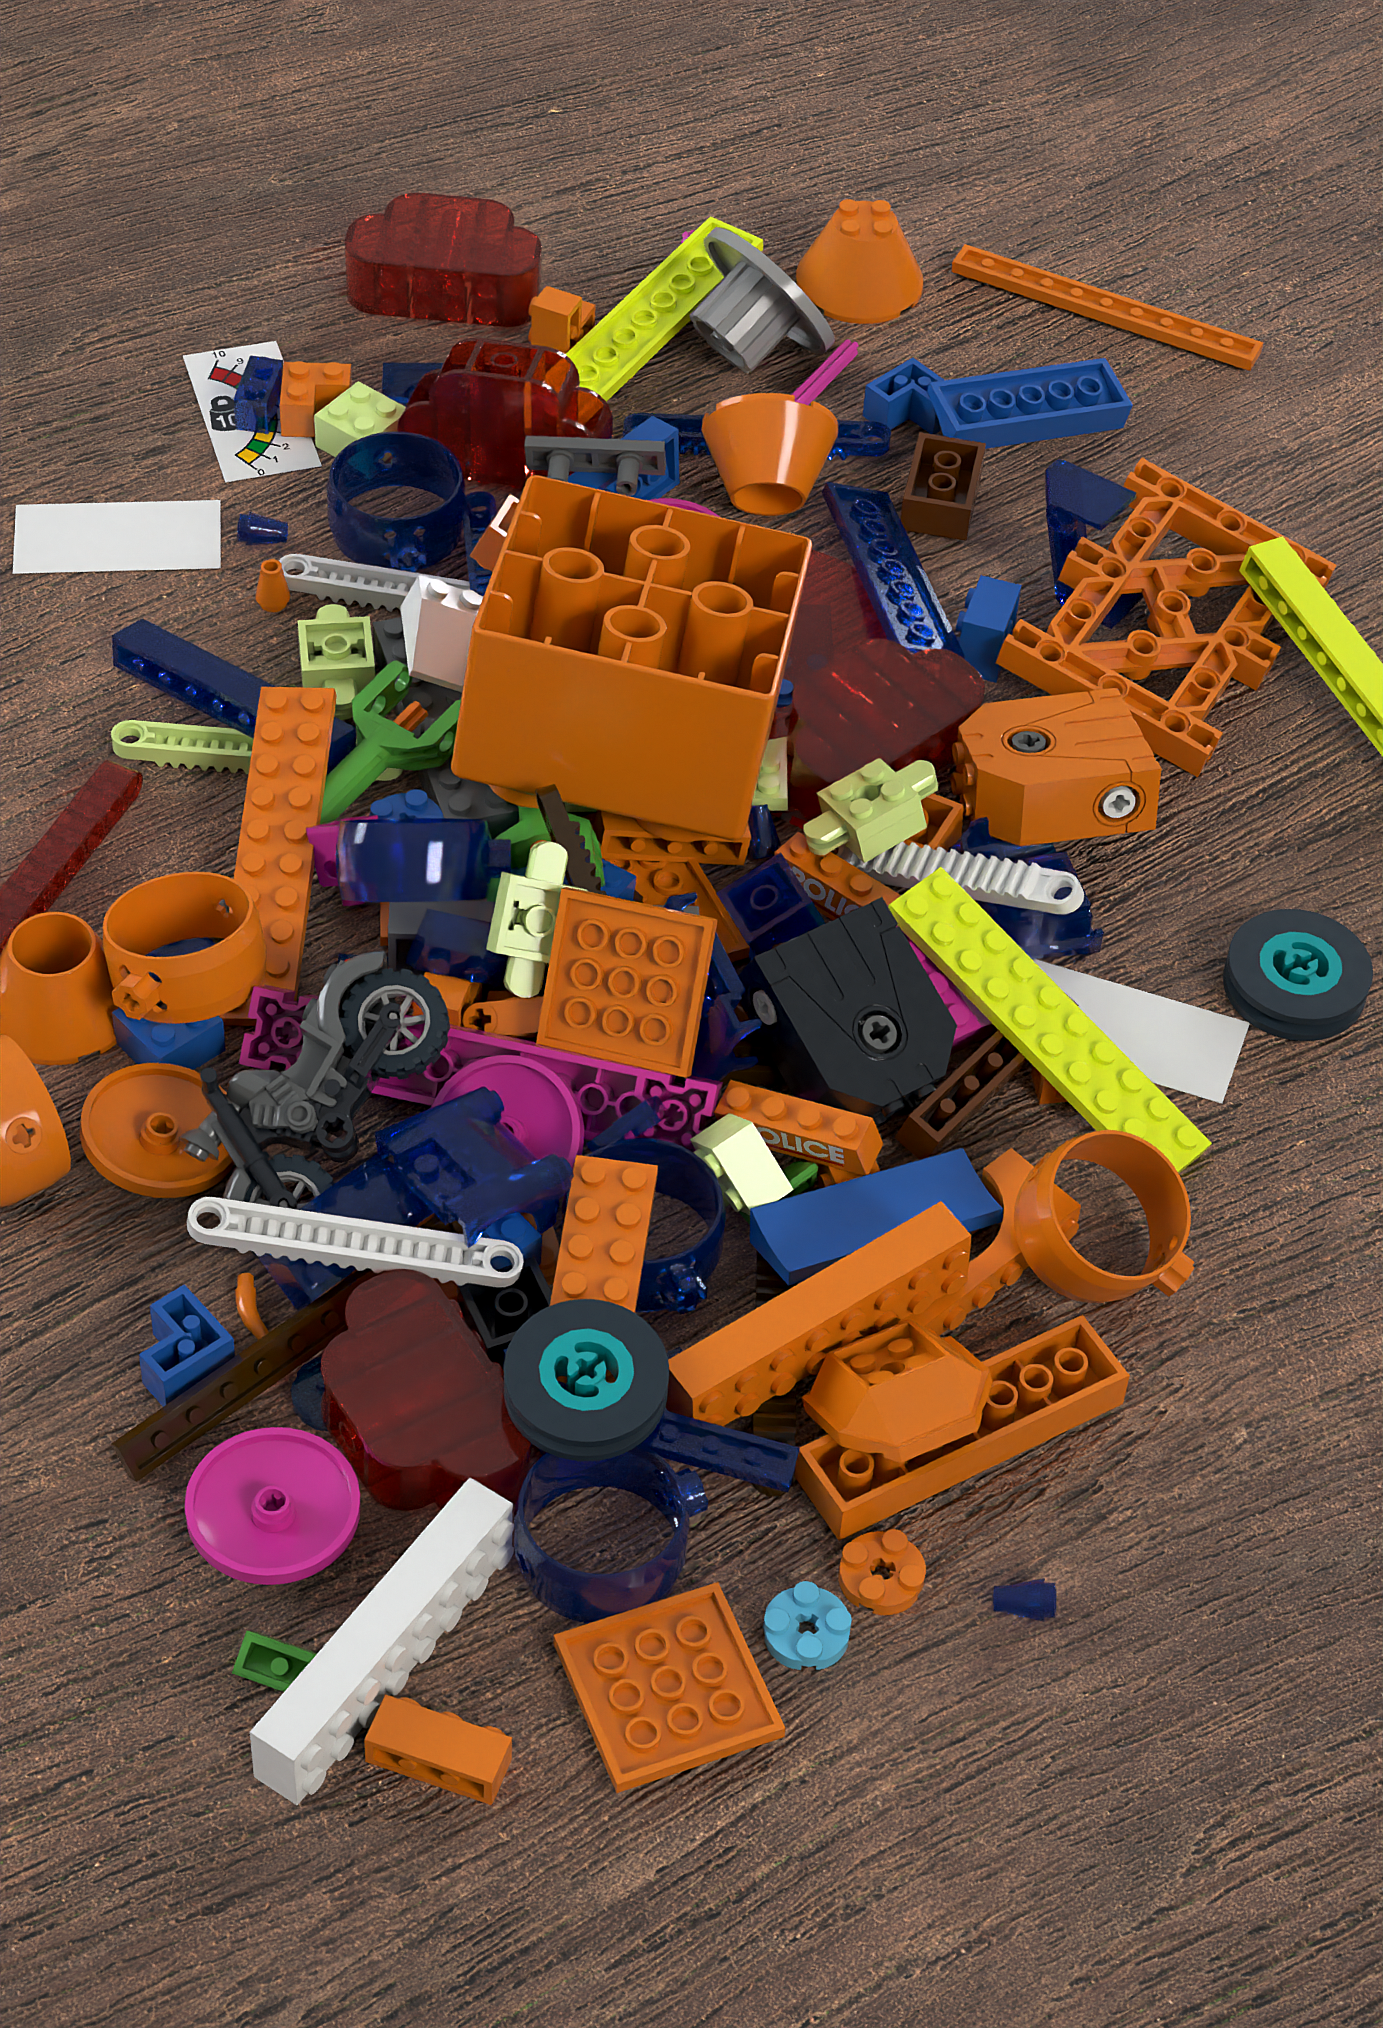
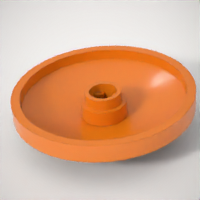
[79,1063,235,1198]

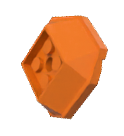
[802,1319,992,1463]

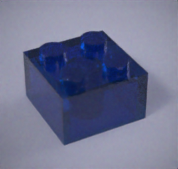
[716,852,826,956]

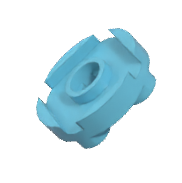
[763,1581,852,1670]

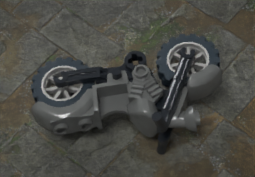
[179,951,450,1267]

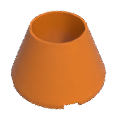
[702,393,838,516]
[0,912,130,1065]

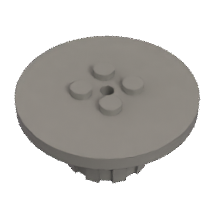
[689,227,835,373]

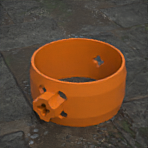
[103,872,266,1024]
[0,1034,71,1208]
[1014,1130,1195,1303]

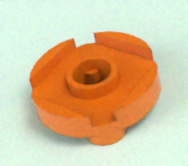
[838,1529,926,1615]

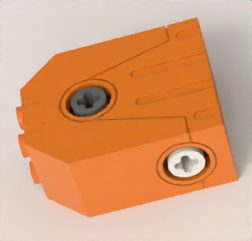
[950,688,1162,846]

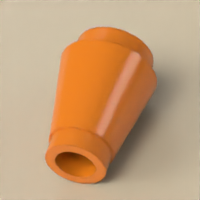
[255,559,291,612]

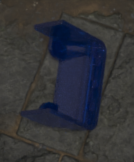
[1044,459,1144,629]

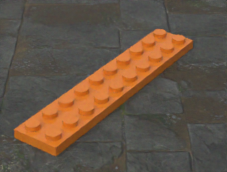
[219,687,337,1026]

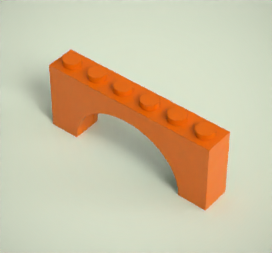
[898,1148,1081,1336]

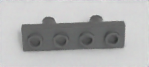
[525,436,666,496]

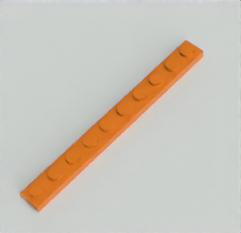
[951,244,1263,371]

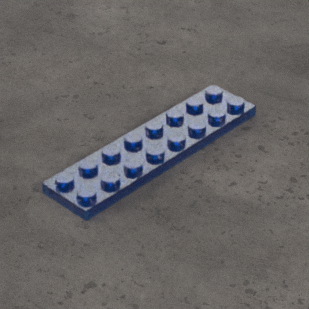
[822,482,965,668]

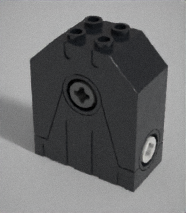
[730,897,957,1128]

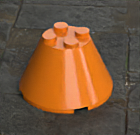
[796,199,923,324]

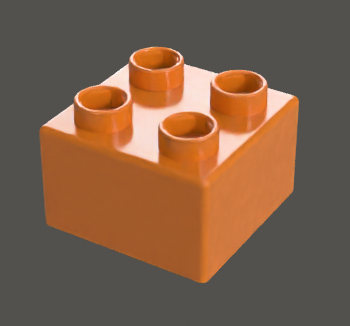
[451,475,813,843]

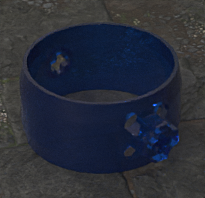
[326,432,466,573]
[336,818,511,902]
[561,1138,726,1315]
[514,1444,708,1623]

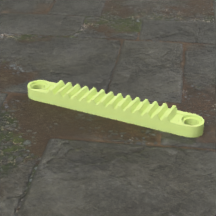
[111,720,403,781]

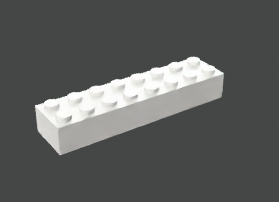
[250,1478,514,1805]

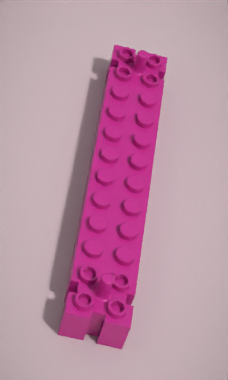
[239,985,723,1163]

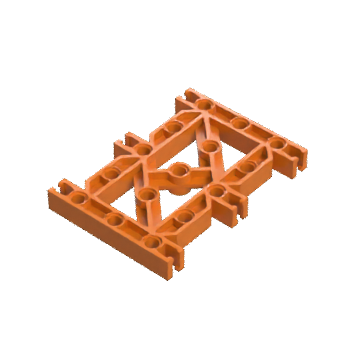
[996,458,1337,777]

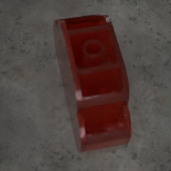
[345,193,542,327]
[397,338,613,488]
[786,639,985,821]
[321,1269,532,1511]

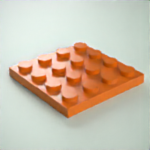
[536,887,718,1078]
[553,1582,786,1793]

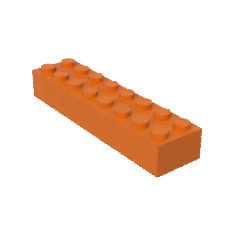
[665,1201,971,1443]
[794,1315,1130,1541]

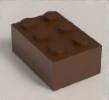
[899,432,986,541]

